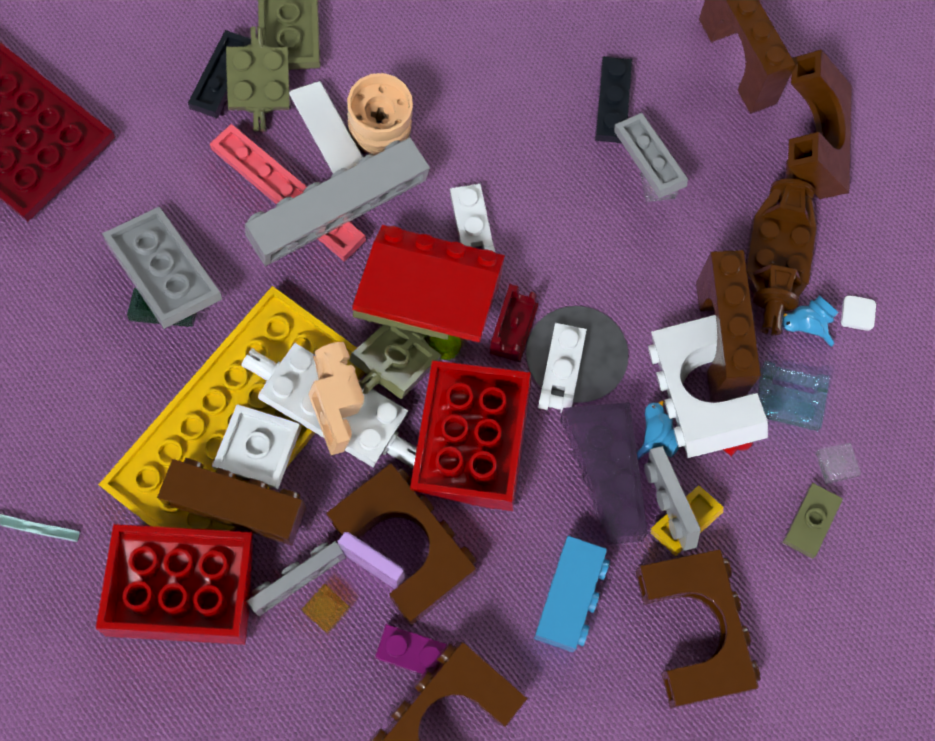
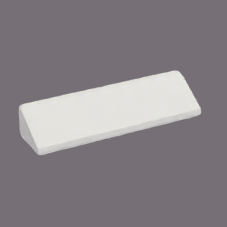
[289,81,363,174]

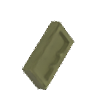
[782,483,843,559]

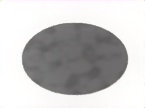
[526,306,628,403]

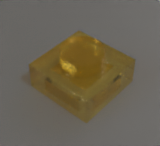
[301,584,351,635]

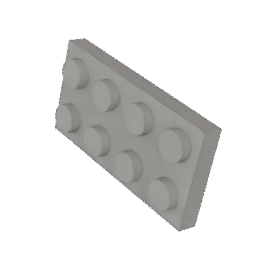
[102,207,222,329]

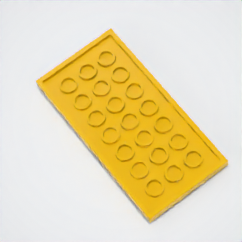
[98,286,365,531]

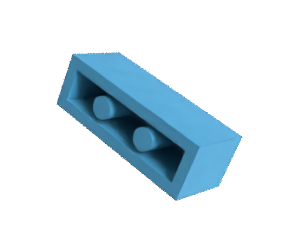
[534,536,610,653]

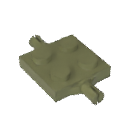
[226,26,290,132]
[349,325,442,399]

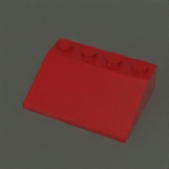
[352,225,505,343]
[410,360,531,511]
[95,524,253,645]

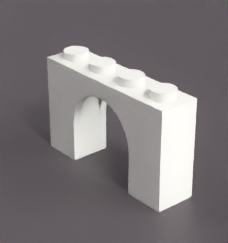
[648,315,768,458]

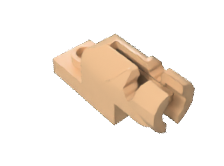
[308,342,364,455]

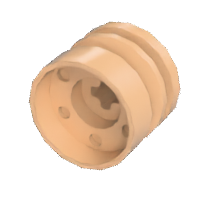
[347,73,413,155]

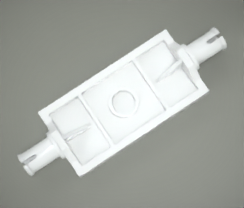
[241,343,417,469]

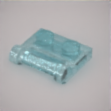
[758,361,829,431]

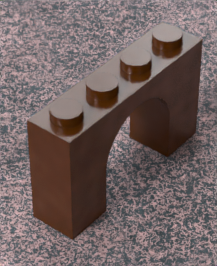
[699,0,796,114]
[788,49,852,199]
[696,250,761,402]
[326,464,477,626]
[635,549,761,709]
[369,641,528,741]

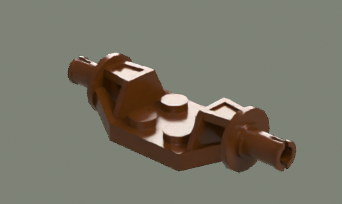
[746,159,817,335]

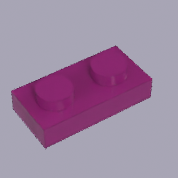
[375,624,447,675]

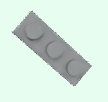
[614,113,688,198]
[644,446,701,551]
[247,541,345,617]

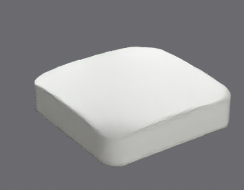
[841,296,876,331]

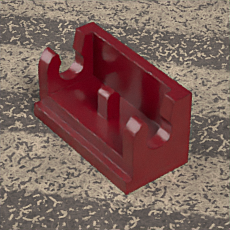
[490,284,539,362]

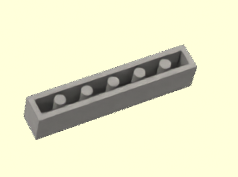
[245,137,430,266]

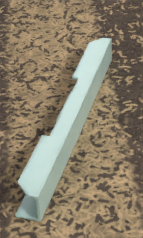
[0,514,80,542]

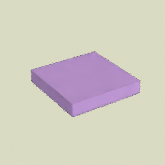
[338,532,406,589]

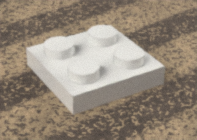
[212,404,302,490]

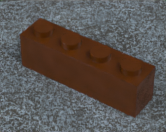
[157,458,306,546]

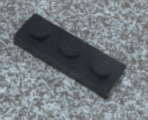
[188,30,251,119]
[595,56,632,143]

